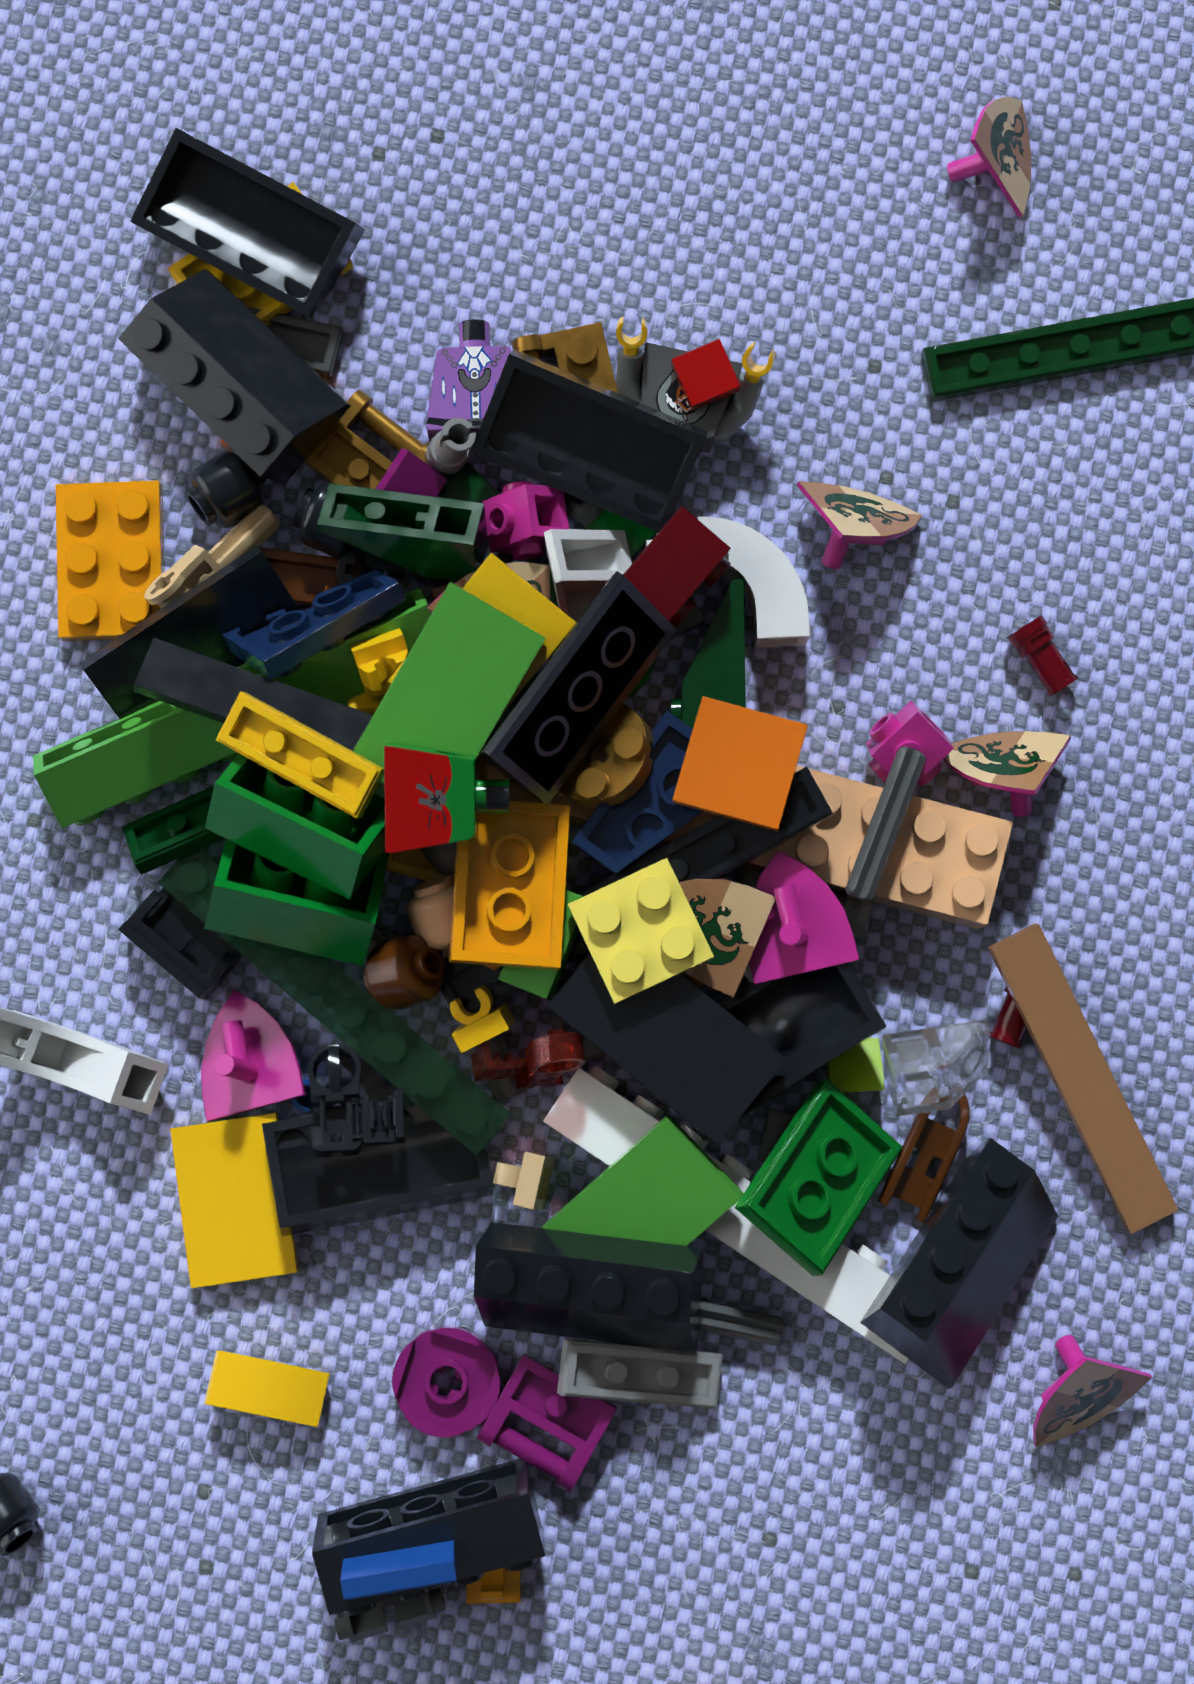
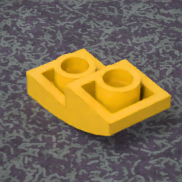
[204,1350,330,1427]

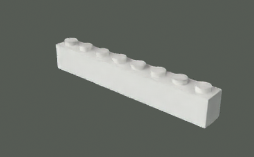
[543,1065,908,1364]

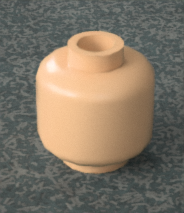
[406,874,454,958]

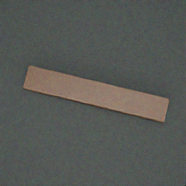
[987,923,1178,1234]

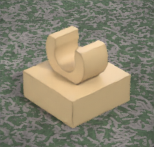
[493,1152,556,1210]

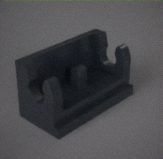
[118,888,244,1000]

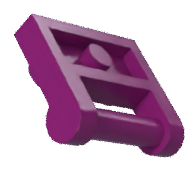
[476,1353,617,1493]

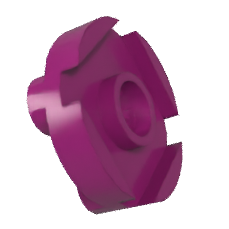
[392,1326,501,1438]

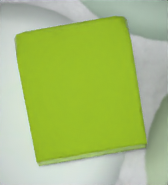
[827,1038,885,1093]

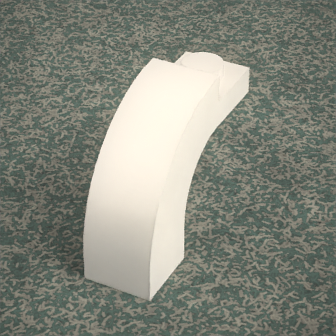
[646,517,810,648]
[0,1007,169,1115]

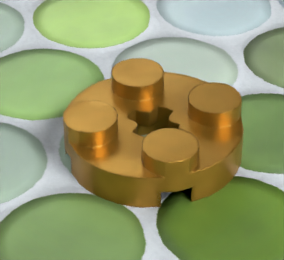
[559,703,654,808]

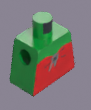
[384,742,510,853]

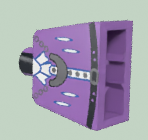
[426,319,511,441]

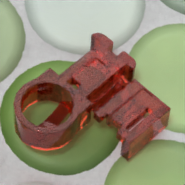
[471,1029,586,1089]

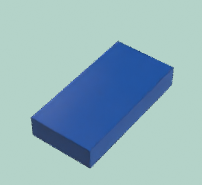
[340,1540,457,1601]

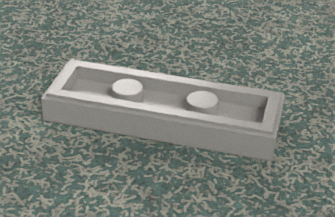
[557,1338,723,1409]

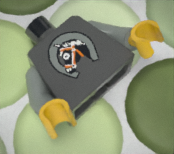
[616,317,777,453]

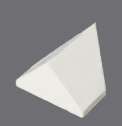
[544,529,632,638]

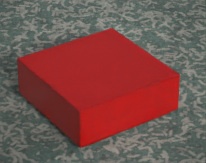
[671,339,741,411]

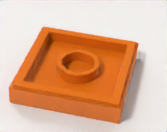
[672,696,808,832]

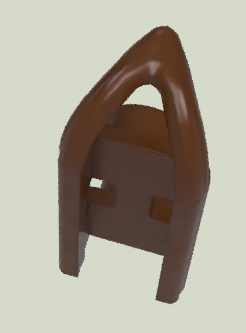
[878,1083,970,1223]

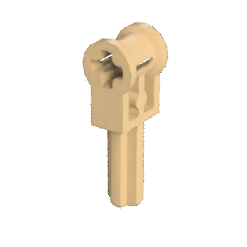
[144,504,280,609]

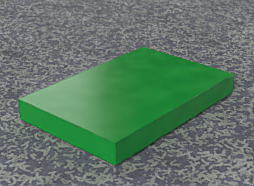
[734,1079,903,1276]

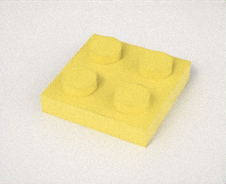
[568,858,714,1005]

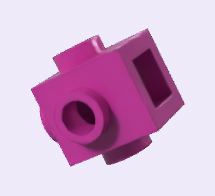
[483,481,569,561]
[866,700,954,786]

